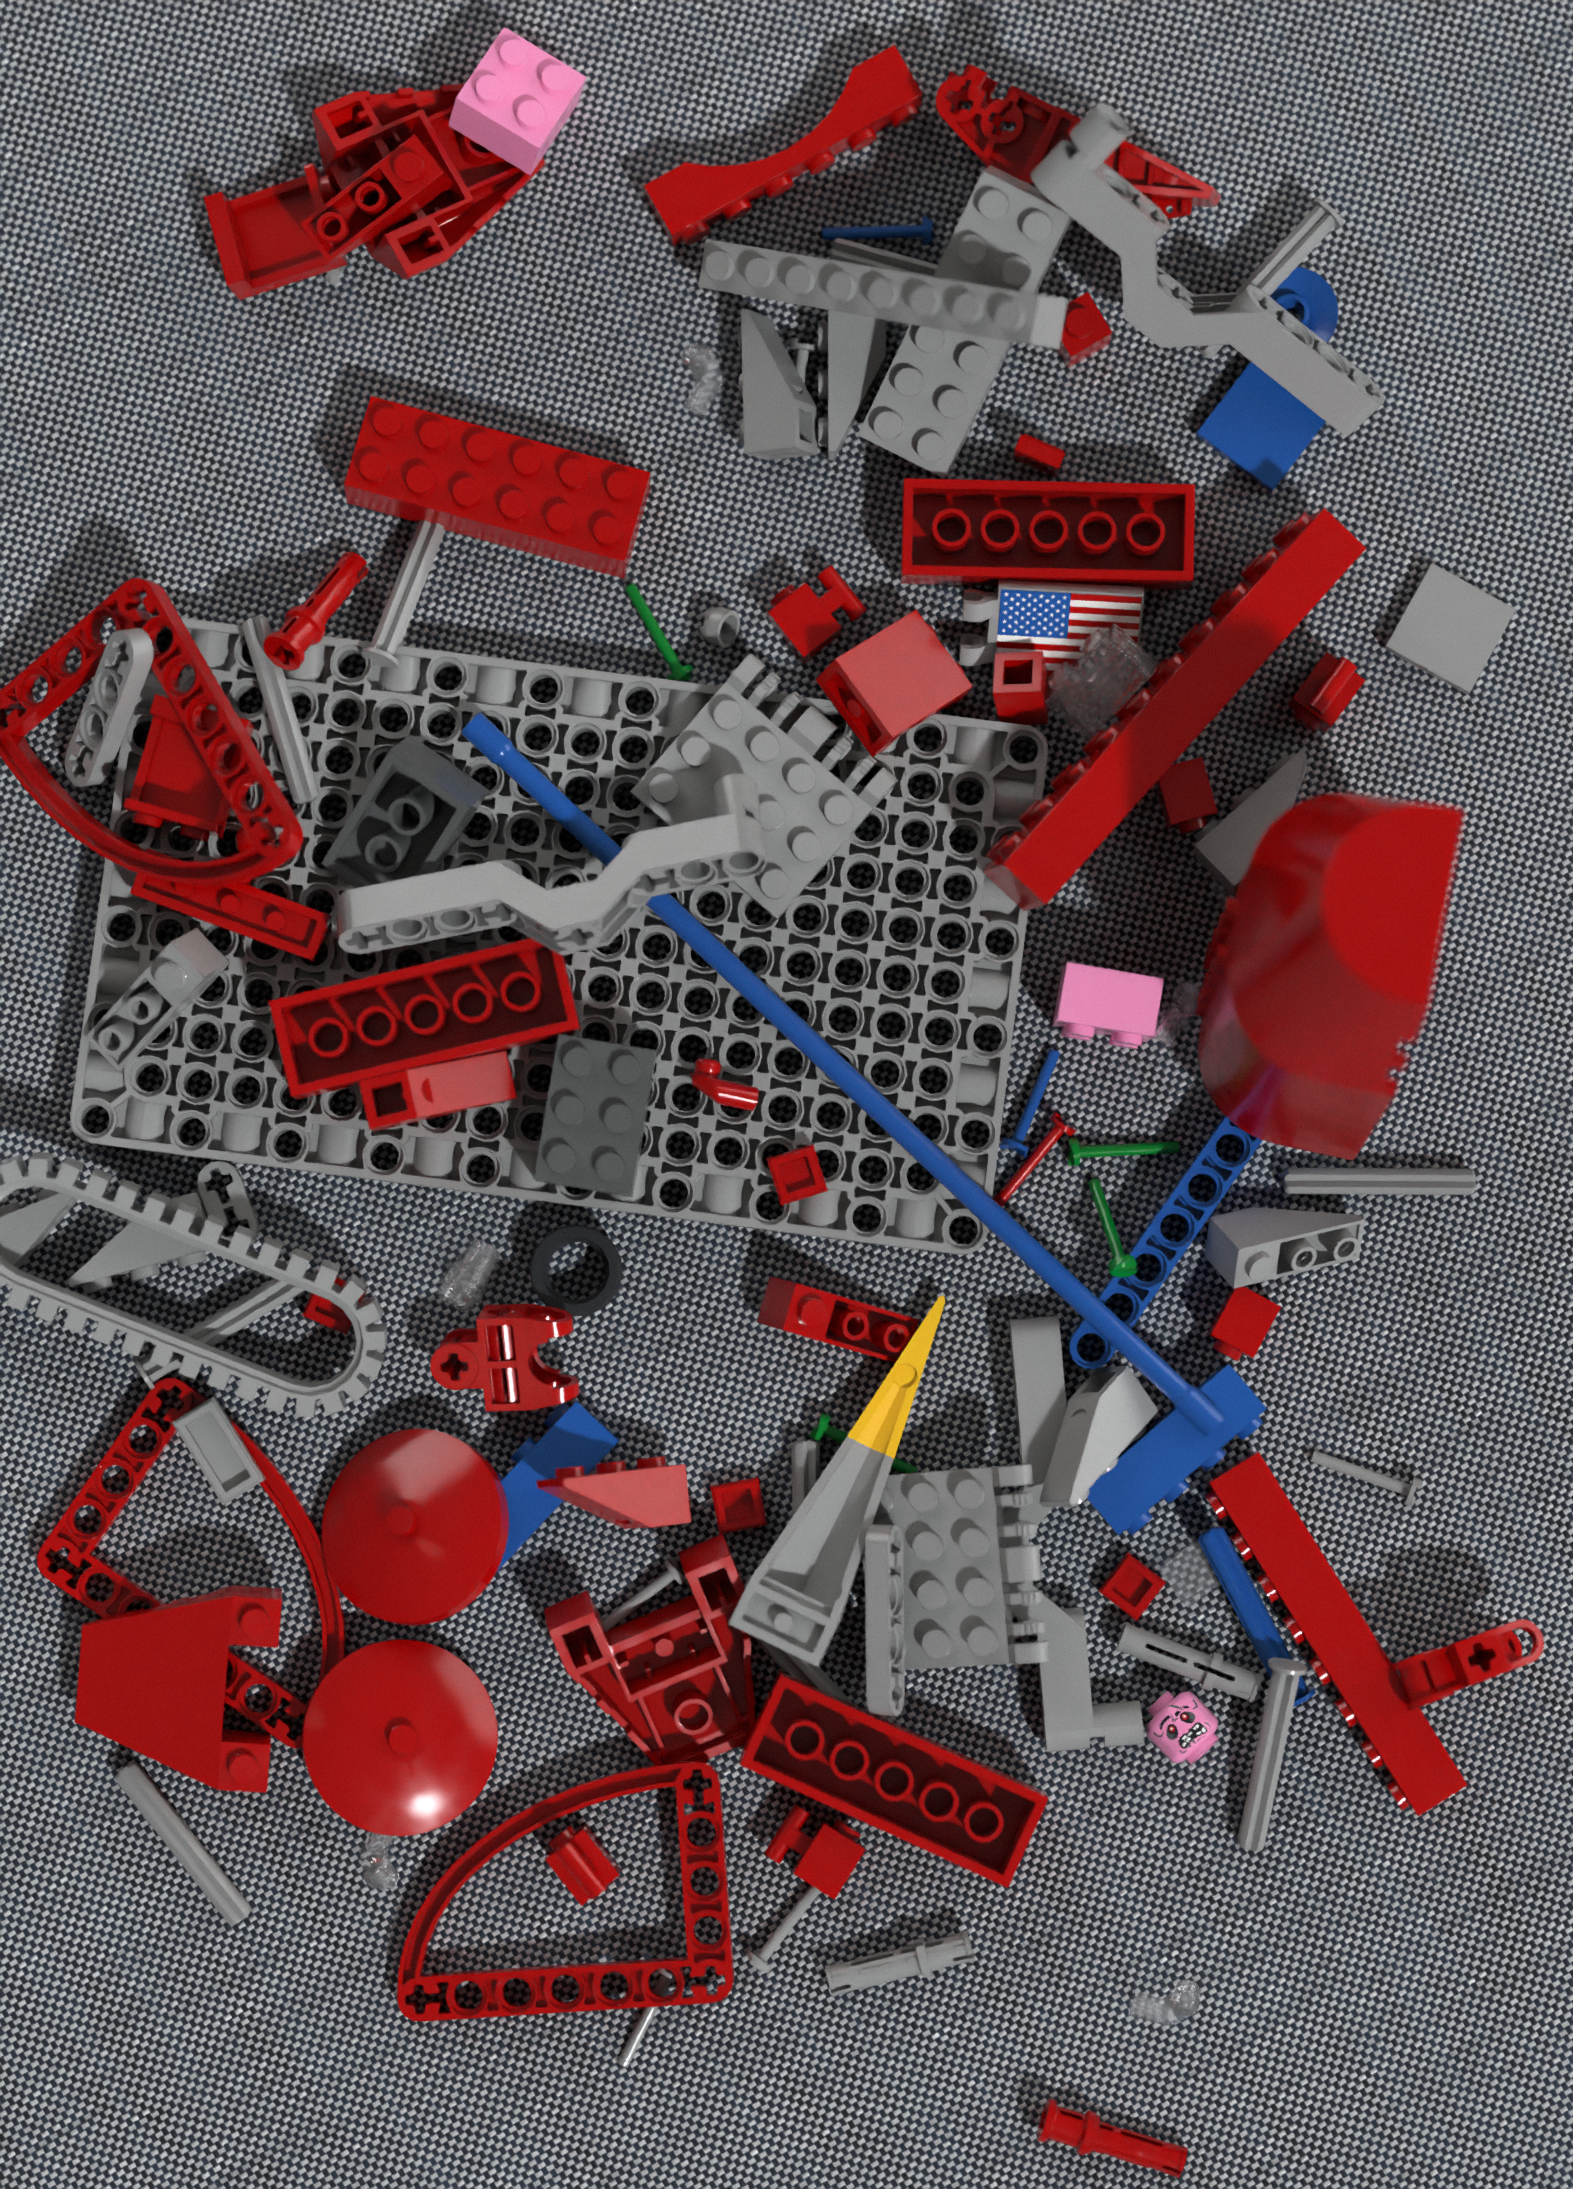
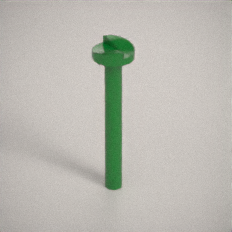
[625,583,694,682]
[1067,1137,1179,1166]
[1088,1179,1138,1277]
[809,1413,918,1474]

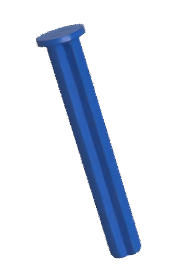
[1198,1526,1316,1707]

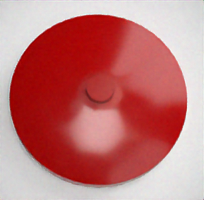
[322,1429,509,1625]
[301,1639,498,1836]

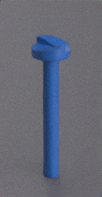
[822,216,933,246]
[999,1049,1061,1157]

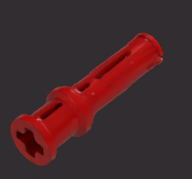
[263,551,369,671]
[1036,2098,1188,2178]

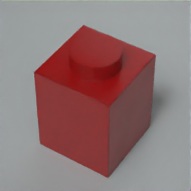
[1056,292,1112,369]
[993,651,1050,725]
[1154,757,1218,835]
[1206,1286,1281,1362]

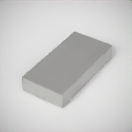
[172,1397,266,1505]

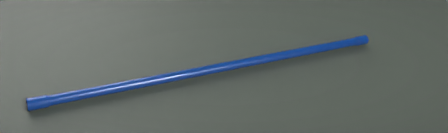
[461,712,1226,1437]

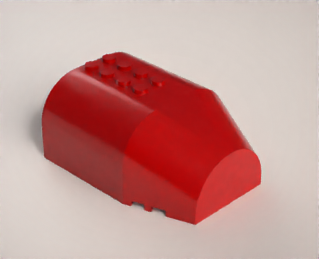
[1194,793,1464,1161]

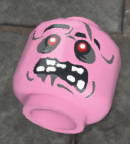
[1146,1691,1219,1765]

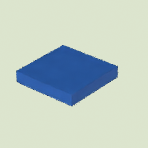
[1195,362,1326,493]

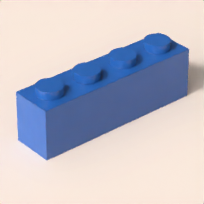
[1086,1363,1267,1535]
[495,1400,620,1574]

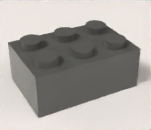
[534,1034,657,1198]

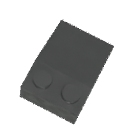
[321,735,489,888]

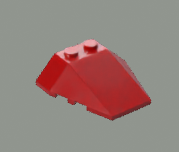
[311,84,546,280]

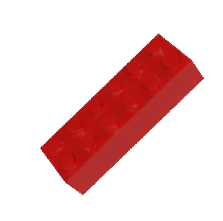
[344,396,651,579]
[901,478,1195,590]
[269,938,582,1100]
[739,1670,1049,1888]

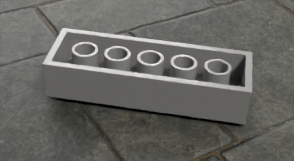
[858,165,1073,478]

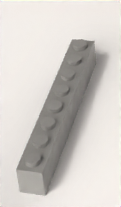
[698,239,1068,349]

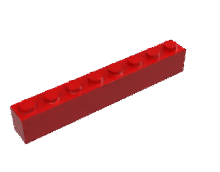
[1204,1451,1468,1816]

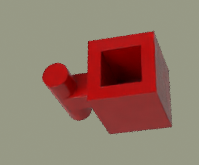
[768,565,868,664]
[1287,652,1366,732]
[763,1804,866,1900]
[545,1824,622,1906]

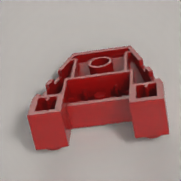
[543,1533,755,1764]
[75,1585,282,1793]

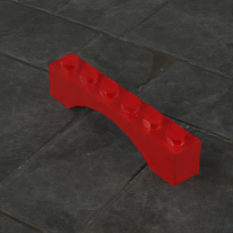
[644,44,923,246]

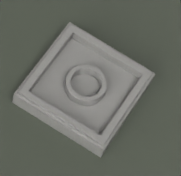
[1384,563,1516,695]

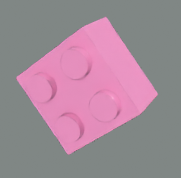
[448,27,587,175]
[1052,962,1164,1049]

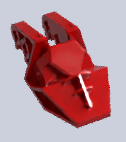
[935,64,1221,219]

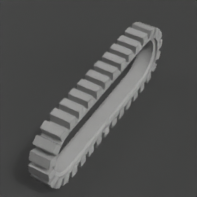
[0,1152,387,1418]

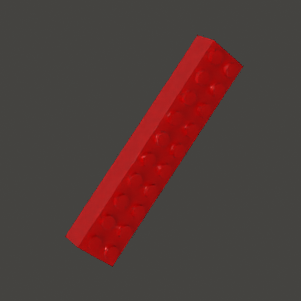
[982,508,1366,911]

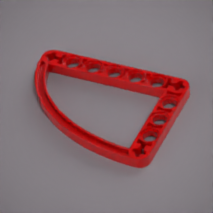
[0,578,303,886]
[37,1378,346,1748]
[397,1760,735,2022]

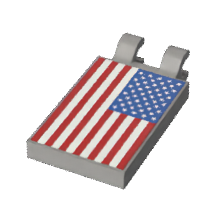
[959,579,1144,683]

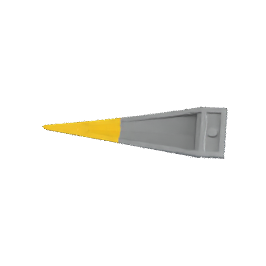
[729,1295,946,1667]

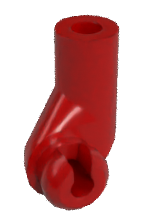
[690,1058,759,1111]

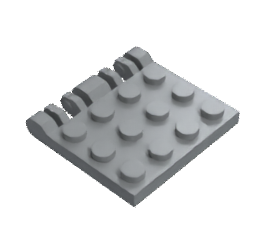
[630,653,898,920]
[862,1464,1050,1670]

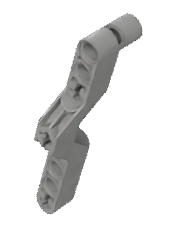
[1031,103,1385,436]
[336,774,766,955]
[1002,1316,1144,1752]

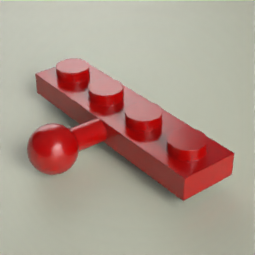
[130,826,332,962]

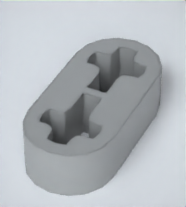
[197,1161,260,1246]

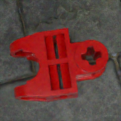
[430,1304,580,1411]
[1391,1619,1544,1711]

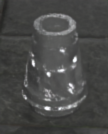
[436,1238,500,1314]

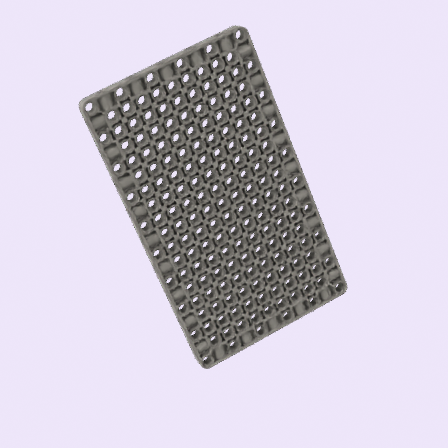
[70,616,1048,1255]

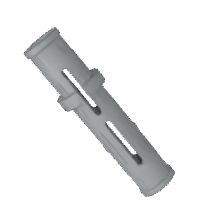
[1115,1622,1263,1703]
[825,1930,975,1997]

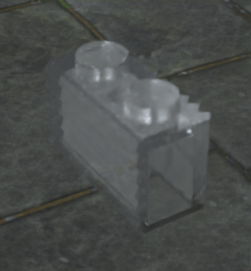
[1045,623,1157,740]

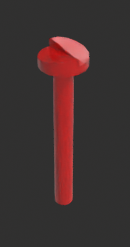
[993,1112,1077,1207]

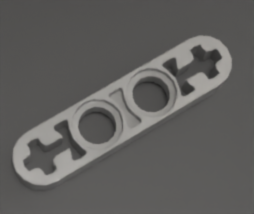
[65,628,154,787]
[865,1524,905,1717]

